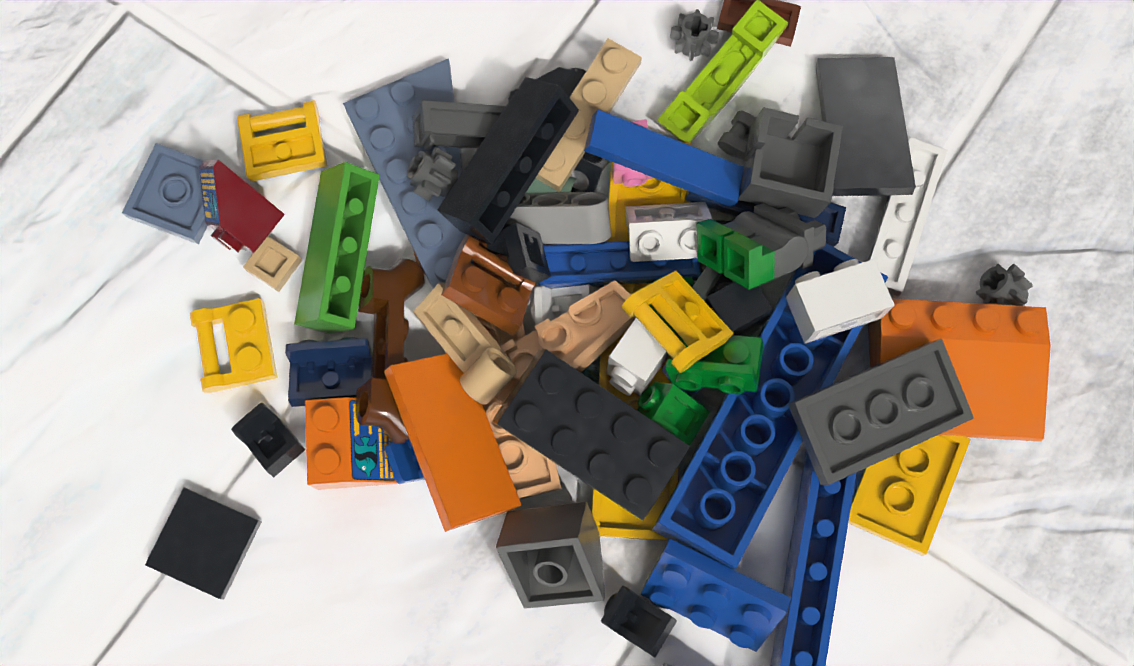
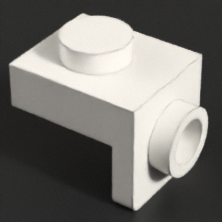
[530,285,594,325]

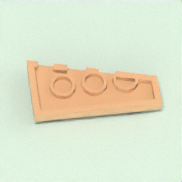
[495,280,636,404]

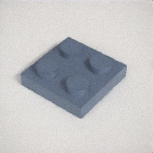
[122,143,208,245]

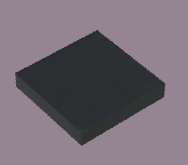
[145,487,262,600]

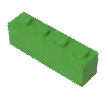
[294,162,380,334]

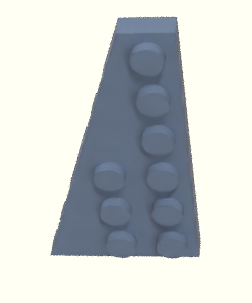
[343,58,474,290]

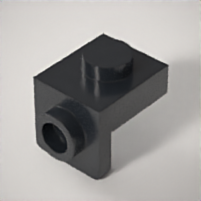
[231,402,306,478]
[601,585,677,658]

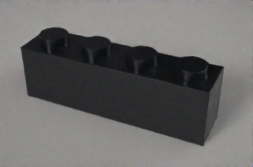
[437,77,579,244]

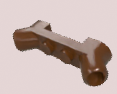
[356,258,425,444]

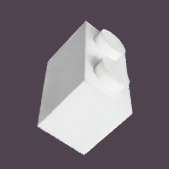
[786,259,895,343]
[606,318,669,396]

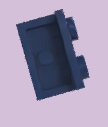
[285,337,373,407]

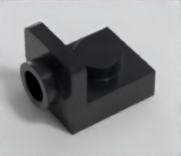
[486,223,551,283]

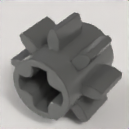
[670,9,719,61]
[407,147,458,201]
[976,264,1033,306]

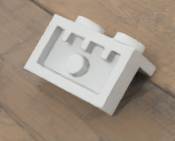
[625,202,713,262]

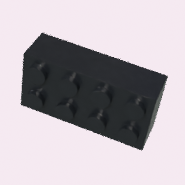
[492,349,691,521]

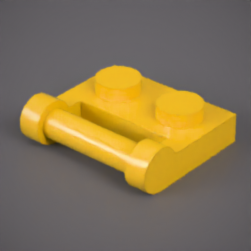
[237,100,328,182]
[621,271,734,373]
[189,298,278,393]

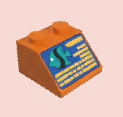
[305,397,398,490]

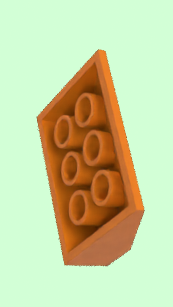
[868,298,1051,442]

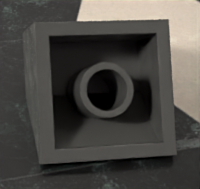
[496,502,605,609]

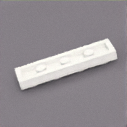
[868,137,948,297]

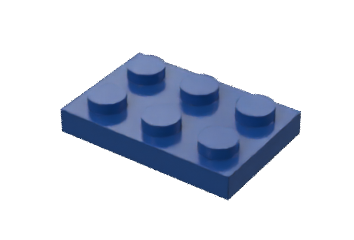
[640,539,791,652]

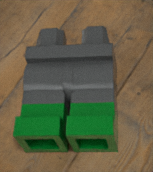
[697,203,826,289]

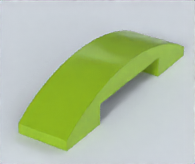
[657,0,788,142]

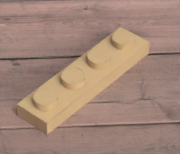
[536,38,642,192]

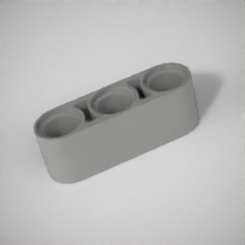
[505,192,611,244]

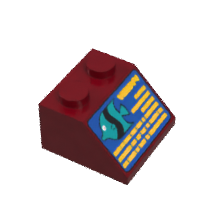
[199,160,285,253]

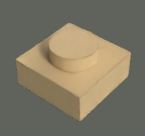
[243,236,302,292]

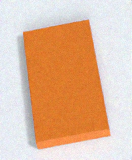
[384,353,522,532]

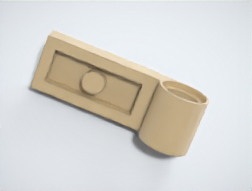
[413,283,517,404]

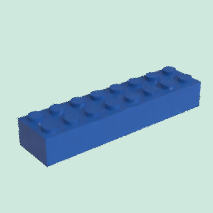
[652,243,888,570]

